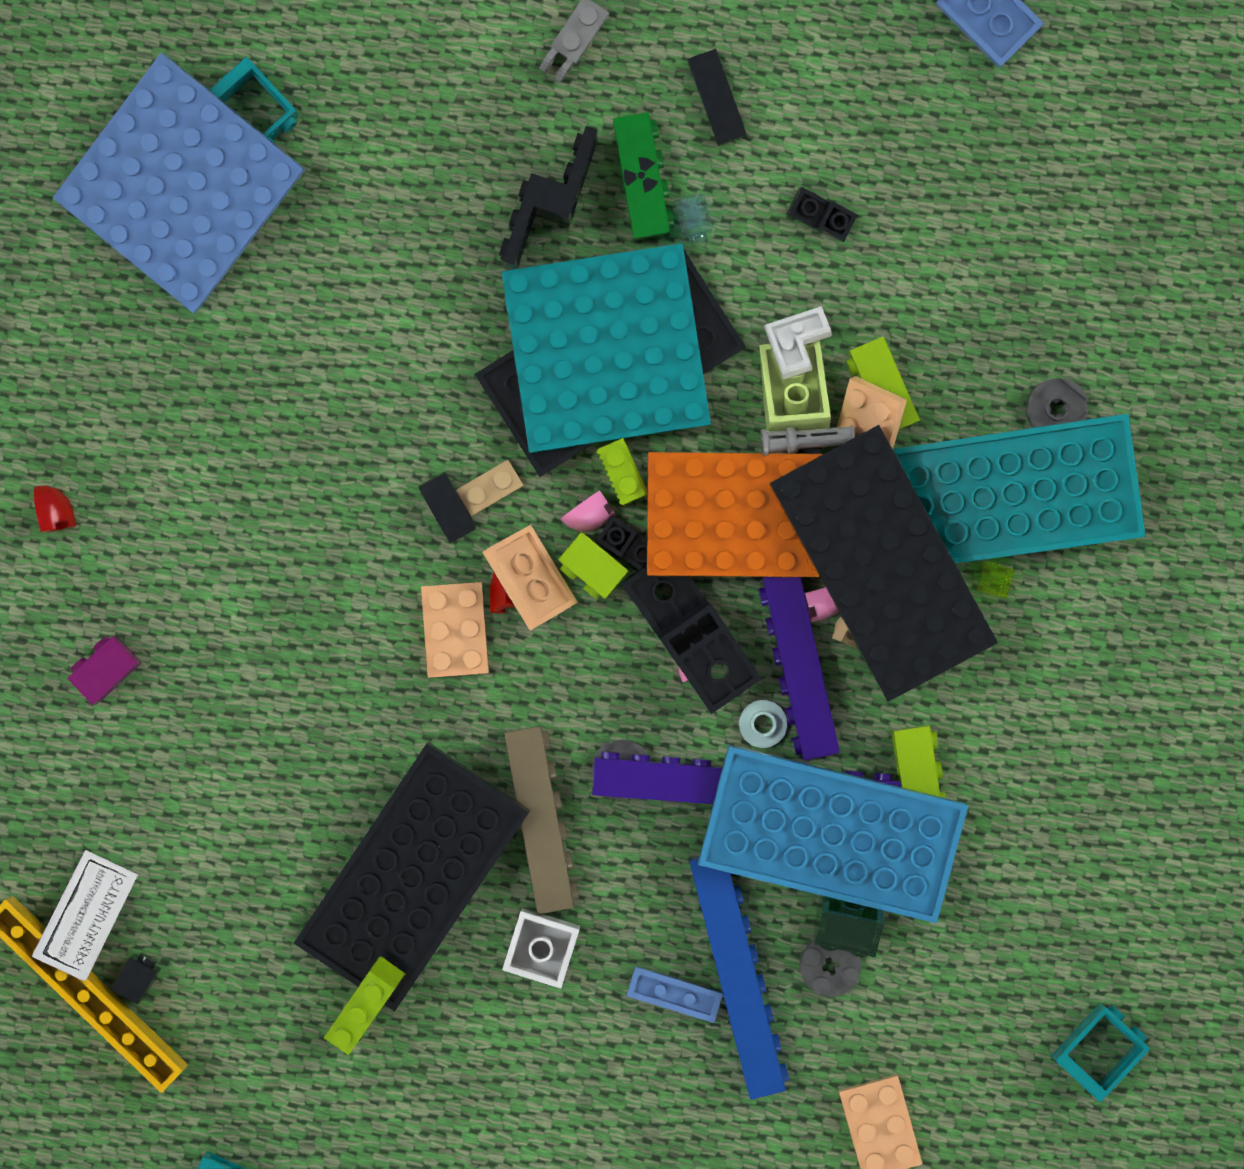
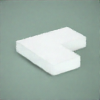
[764,306,832,380]

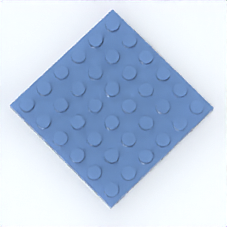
[53,53,306,313]

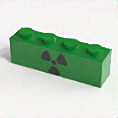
[613,112,675,243]

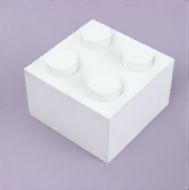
[502,907,580,989]

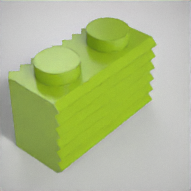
[597,438,648,506]

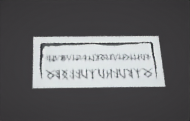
[32,850,138,981]

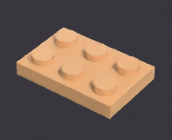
[482,525,578,631]
[421,582,489,678]
[838,1074,923,1169]

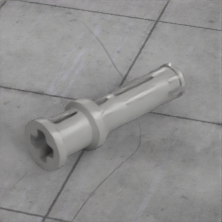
[760,426,855,456]

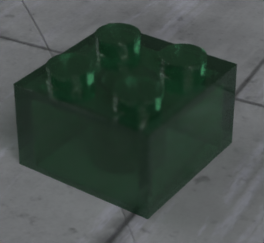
[815,895,884,958]

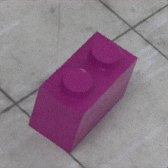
[67,636,142,705]

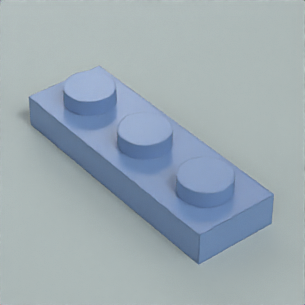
[626,965,723,1023]

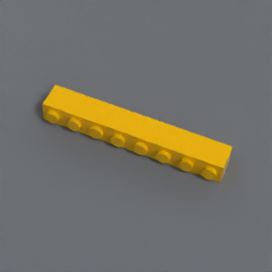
[0,896,188,1093]

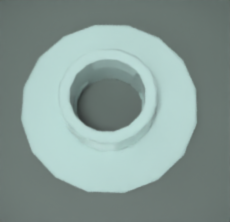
[739,700,787,748]

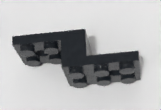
[499,126,598,270]
[621,565,762,714]

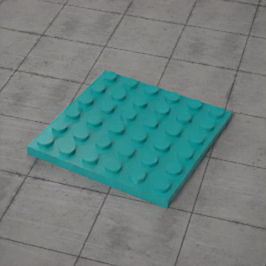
[501,243,711,453]

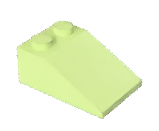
[759,340,831,432]

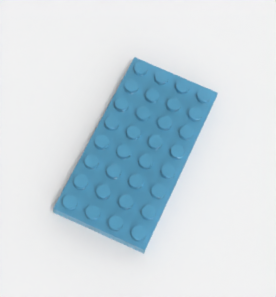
[698,745,968,924]

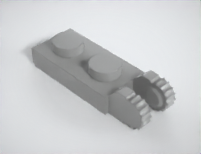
[539,0,609,83]

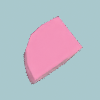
[560,490,617,532]
[804,588,839,623]

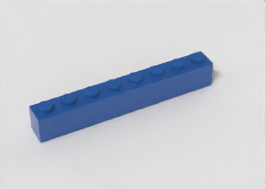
[689,856,790,1100]

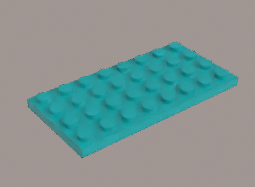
[893,414,1146,564]

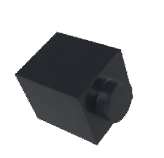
[111,953,161,1004]

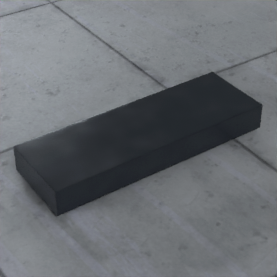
[687,49,747,146]

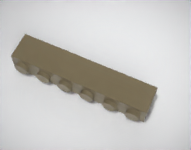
[504,725,579,914]

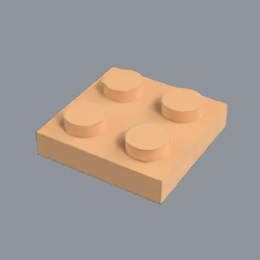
[837,376,907,449]

